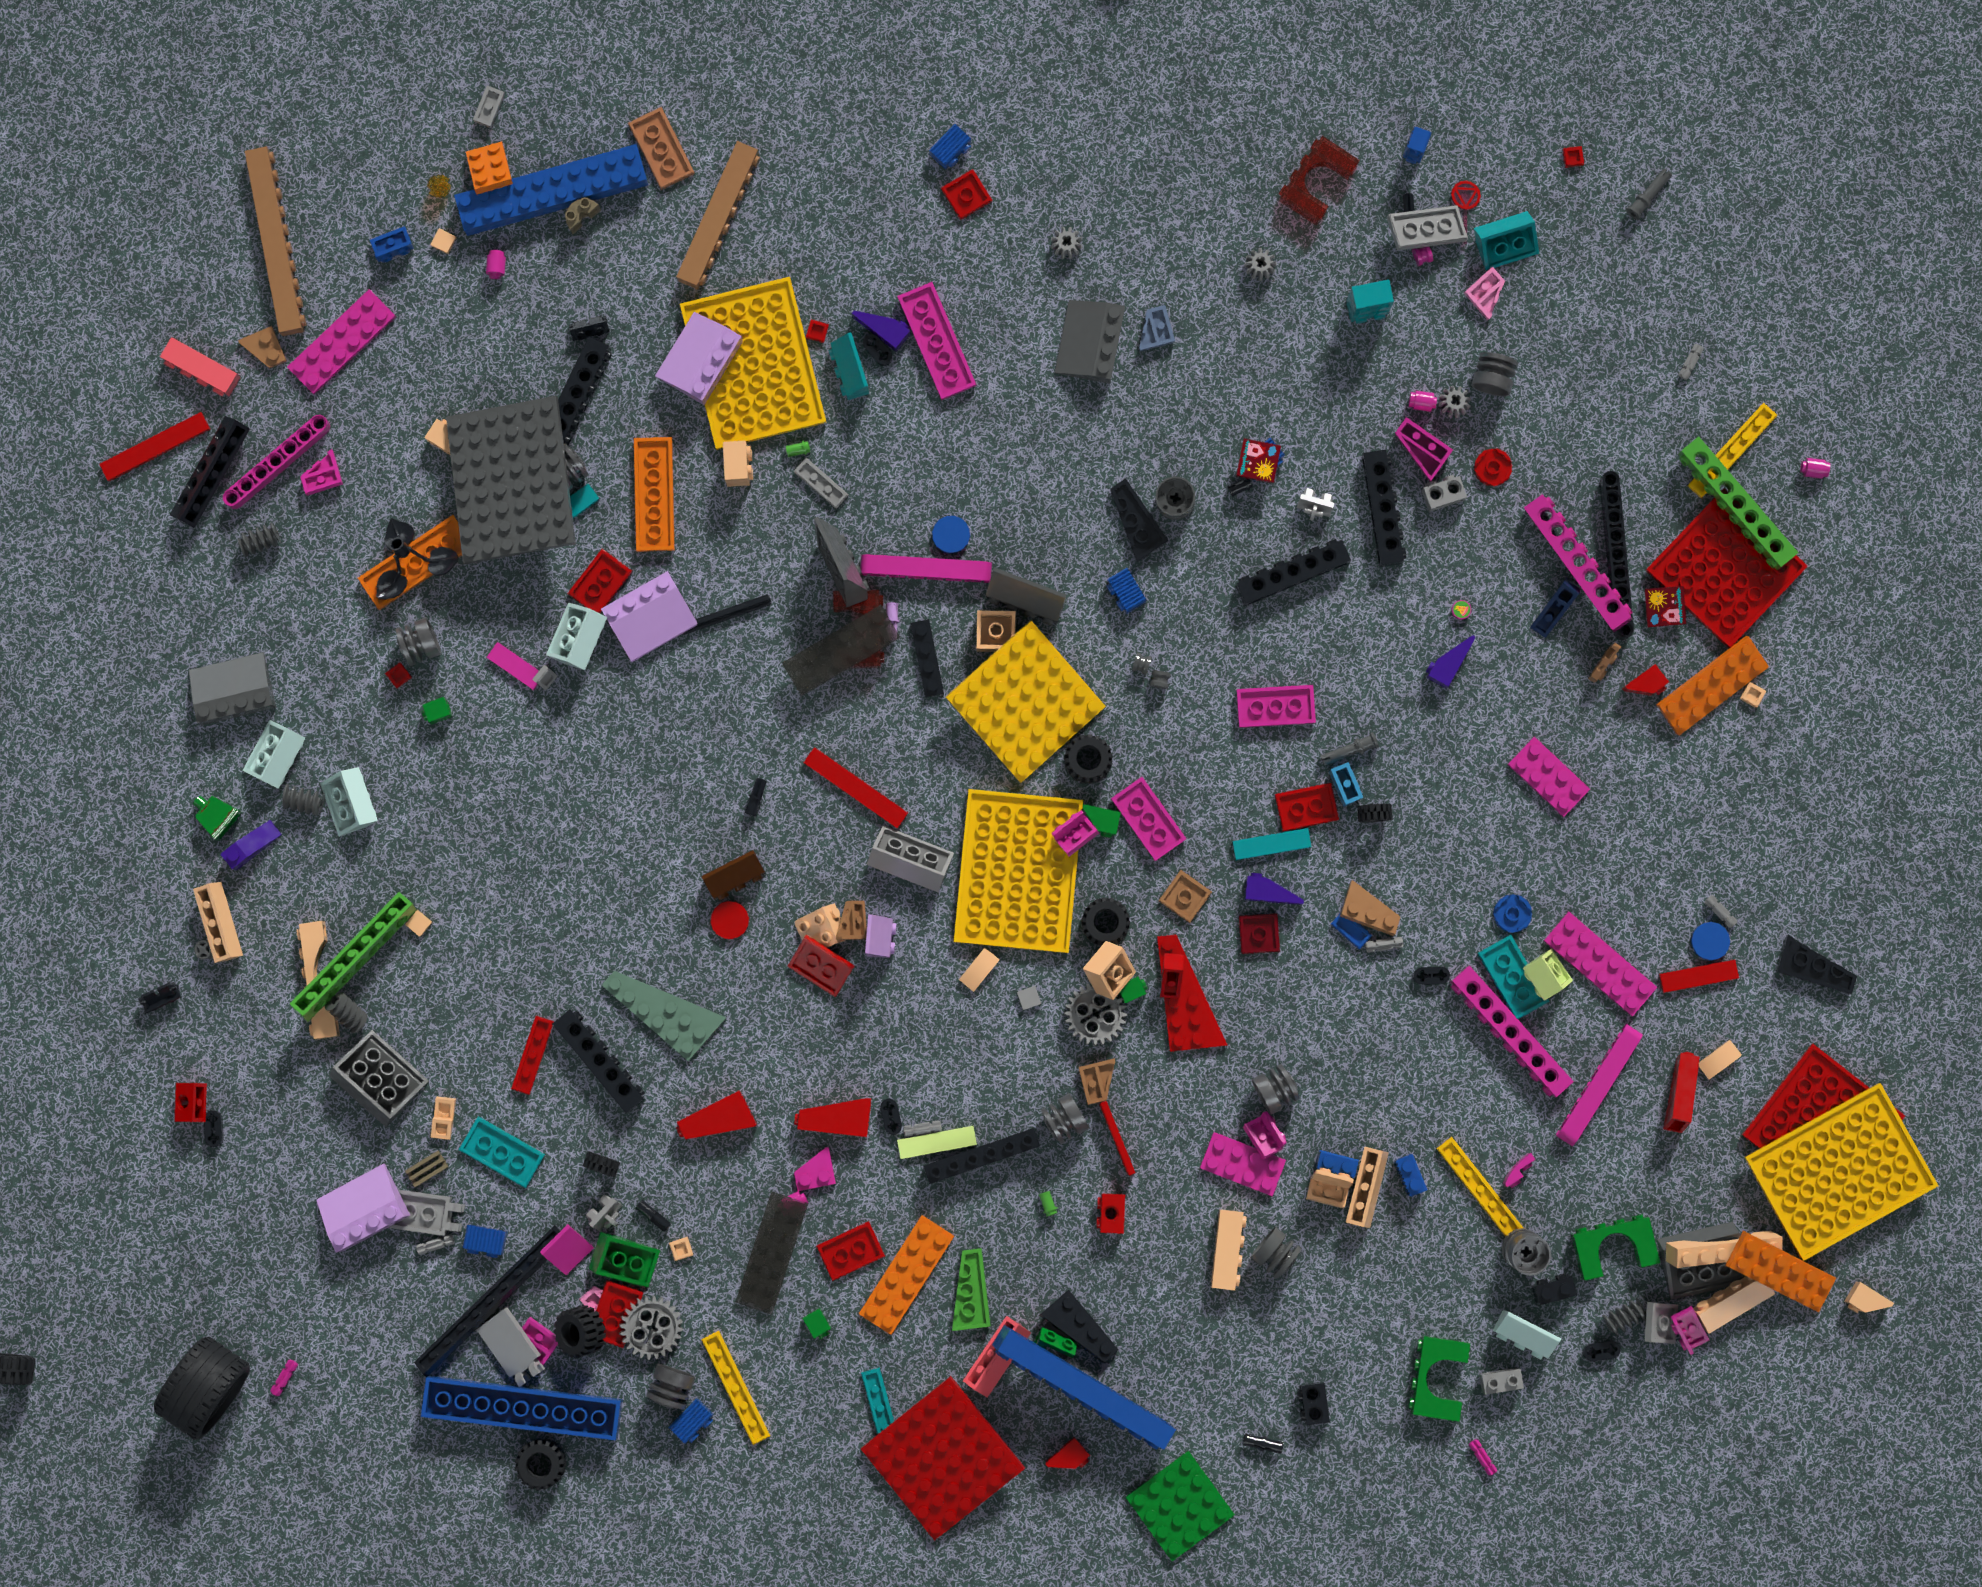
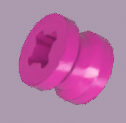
[1412,247,1433,266]

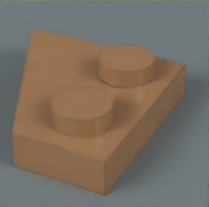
[238,326,287,369]
[1588,643,1621,683]
[836,901,867,940]
[1078,1058,1115,1105]

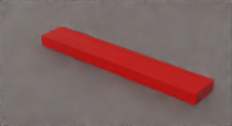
[99,412,211,482]
[803,747,908,829]

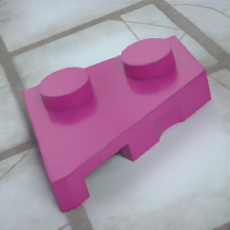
[794,1147,836,1191]
[522,1317,558,1366]

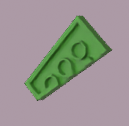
[952,1248,991,1331]

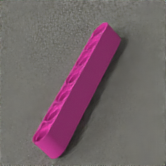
[223,415,330,509]
[860,554,992,583]
[1556,1024,1643,1146]

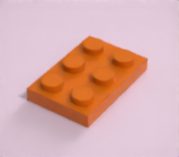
[466,141,513,195]

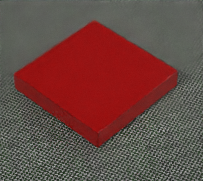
[941,169,993,221]

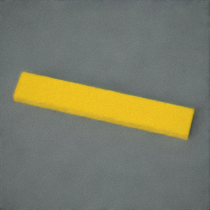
[1687,403,1777,498]
[1436,1137,1523,1237]
[701,1331,770,1445]

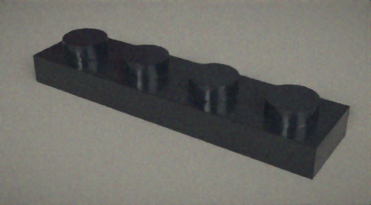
[910,619,944,698]

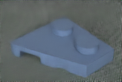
[1139,305,1175,352]

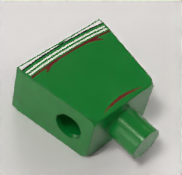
[193,796,242,841]

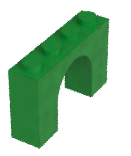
[1571,1214,1660,1281]
[1408,1335,1470,1422]

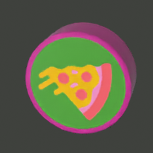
[1451,600,1471,620]

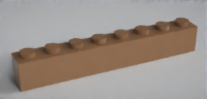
[676,141,760,290]

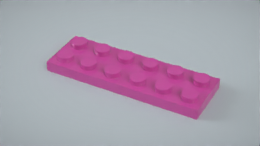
[897,282,976,400]
[287,289,396,394]
[1543,912,1657,1017]

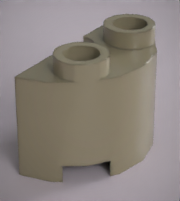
[565,197,601,234]

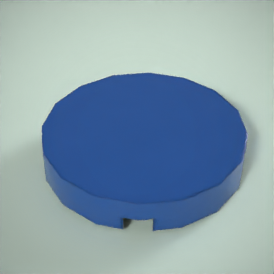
[932,516,970,554]
[1493,894,1532,933]
[1691,922,1730,961]

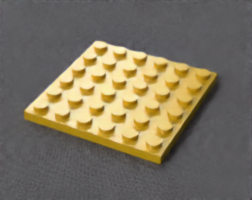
[945,620,1106,783]

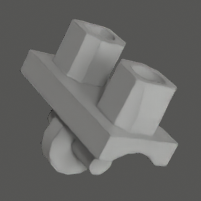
[1297,488,1334,521]
[586,1195,623,1232]

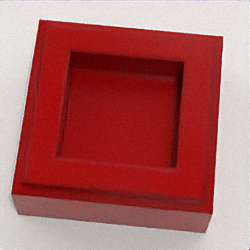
[1562,146,1584,168]
[806,319,829,343]
[385,662,412,689]

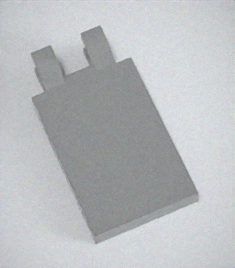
[388,1189,465,1236]
[477,1307,545,1387]

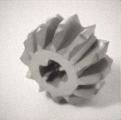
[1051,227,1082,259]
[1244,248,1277,281]
[1438,386,1471,418]

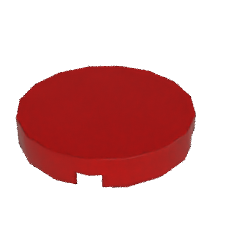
[1474,449,1512,486]
[711,901,749,940]

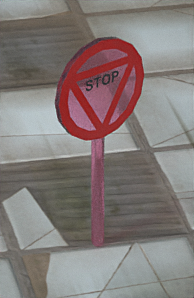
[1451,181,1481,244]

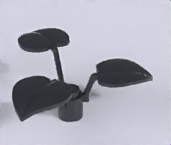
[376,518,459,599]

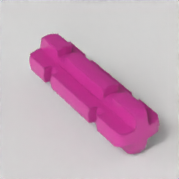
[270,1359,298,1396]
[1469,1439,1497,1476]

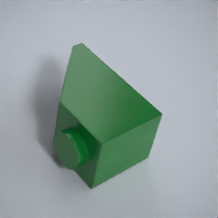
[1082,804,1121,838]

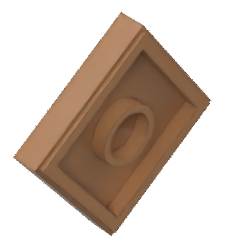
[1159,870,1212,923]

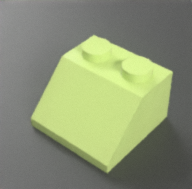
[1523,948,1573,1001]

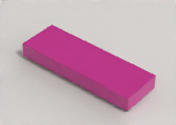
[486,642,539,690]

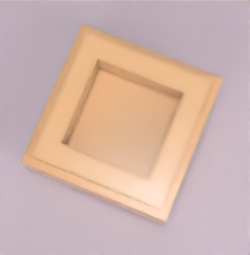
[430,228,456,254]
[1740,682,1766,708]
[405,910,433,937]
[669,1237,694,1261]

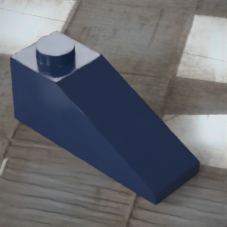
[1530,577,1582,638]

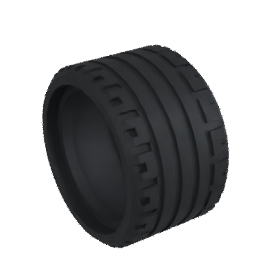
[154,1337,250,1440]

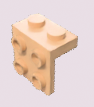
[795,903,846,948]
[1306,1168,1354,1209]

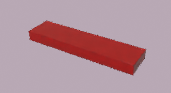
[1659,960,1739,993]
[511,1016,555,1095]
[1099,1101,1135,1176]

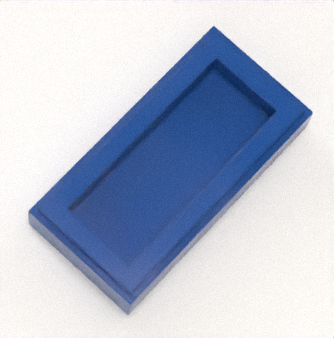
[1331,914,1372,950]

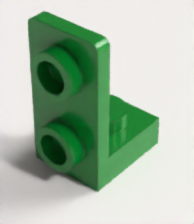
[1033,1327,1077,1358]

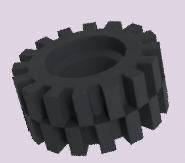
[1357,803,1393,823]
[582,1151,620,1177]

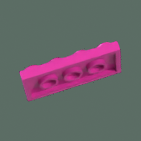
[1236,685,1316,728]
[1507,737,1590,817]
[1111,777,1186,861]
[1200,1132,1286,1196]

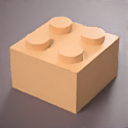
[723,441,753,487]
[977,610,1016,652]
[1083,941,1136,1000]

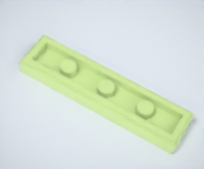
[897,1126,977,1159]

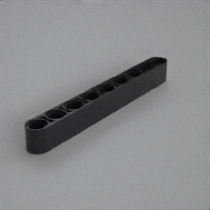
[1599,471,1634,641]

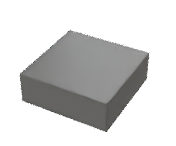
[532,665,557,690]
[1017,986,1041,1010]

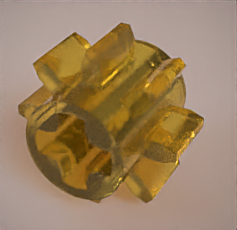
[427,174,451,198]

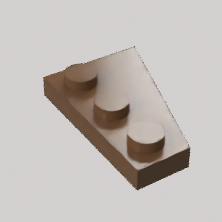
[1340,880,1400,936]

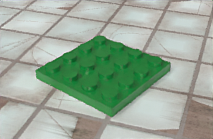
[1126,1450,1235,1561]

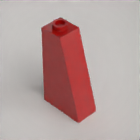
[1663,1052,1700,1133]
[676,1090,757,1139]
[794,1098,872,1137]

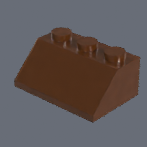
[701,850,766,901]

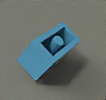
[1329,762,1364,807]

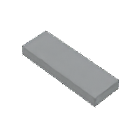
[794,458,849,509]

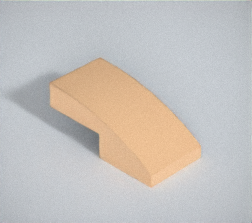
[959,948,1000,992]
[1699,1040,1742,1079]
[431,1096,456,1140]

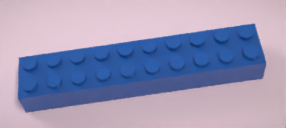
[454,144,649,236]
[992,1325,1176,1450]
[421,1376,623,1440]

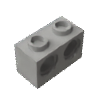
[1422,475,1467,512]
[1479,1368,1524,1395]

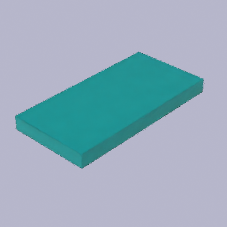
[1477,934,1550,1019]
[459,1116,545,1188]

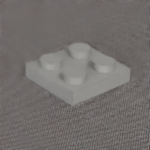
[1645,1302,1678,1344]

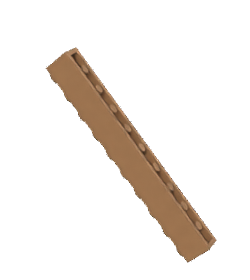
[245,146,307,336]

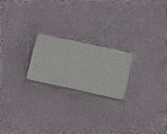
[1387,205,1468,251]

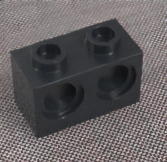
[1297,1382,1330,1425]

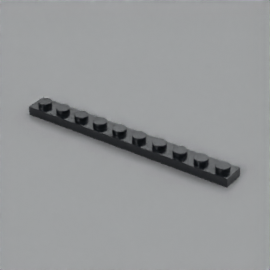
[414,1225,561,1377]

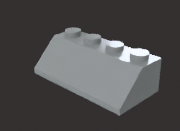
[867,825,954,892]

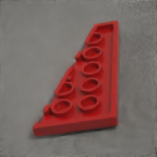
[1157,934,1228,1052]

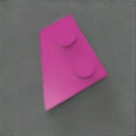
[300,449,343,496]

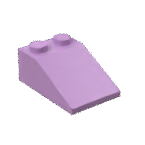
[865,914,896,958]

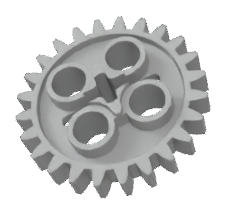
[1064,984,1127,1046]
[619,1295,683,1360]

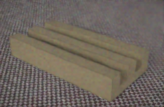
[405,1150,449,1187]

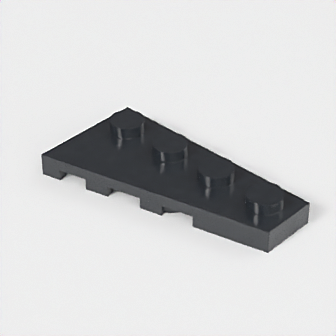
[1110,478,1169,562]
[1776,935,1857,995]
[1039,1290,1119,1363]

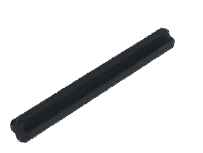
[683,594,772,635]

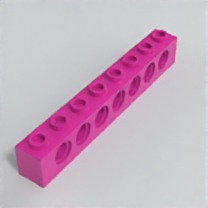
[1524,494,1633,632]
[1450,965,1574,1097]

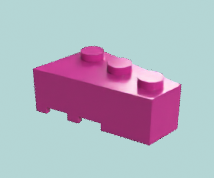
[1395,417,1453,482]

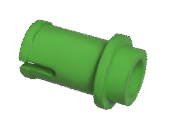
[786,440,810,458]
[1038,1191,1058,1217]

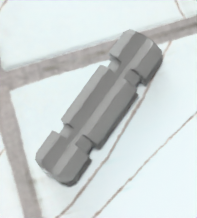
[1679,344,1704,380]
[1705,895,1737,928]
[1365,937,1403,953]
[904,1120,942,1137]
[416,1234,455,1255]

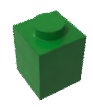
[421,697,453,725]
[1119,976,1148,1004]
[802,1308,832,1339]

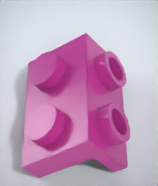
[1052,810,1099,857]
[1243,1111,1287,1159]
[1670,1306,1710,1355]

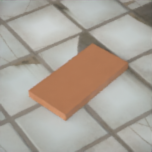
[628,107,695,190]

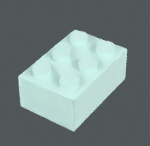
[546,603,607,670]

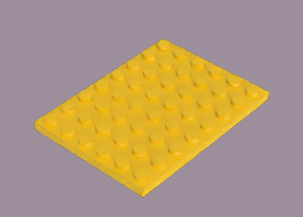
[680,277,827,450]
[954,789,1083,953]
[1744,1083,1939,1261]

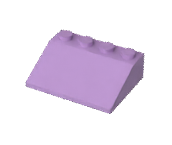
[655,312,743,405]
[601,571,698,662]
[317,1164,410,1253]

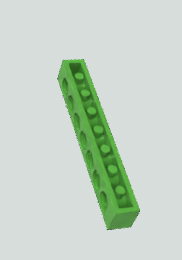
[1678,436,1799,570]
[290,892,417,1022]

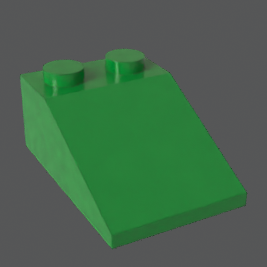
[589,1232,660,1288]

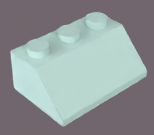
[242,720,305,789]
[320,767,378,837]
[1493,1310,1561,1359]

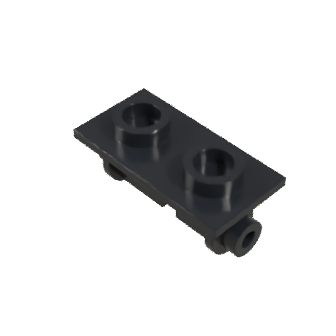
[569,315,610,341]
[138,982,181,1014]

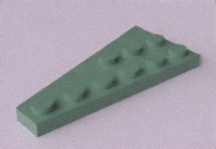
[602,971,726,1061]

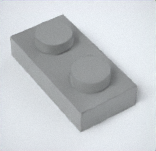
[473,86,505,128]

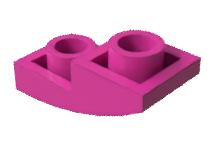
[1503,1153,1536,1188]

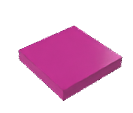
[540,1224,594,1275]

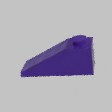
[851,310,910,352]
[1426,635,1476,689]
[220,820,282,871]
[1244,873,1304,905]

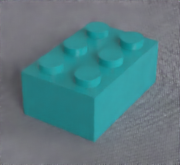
[1346,280,1394,324]

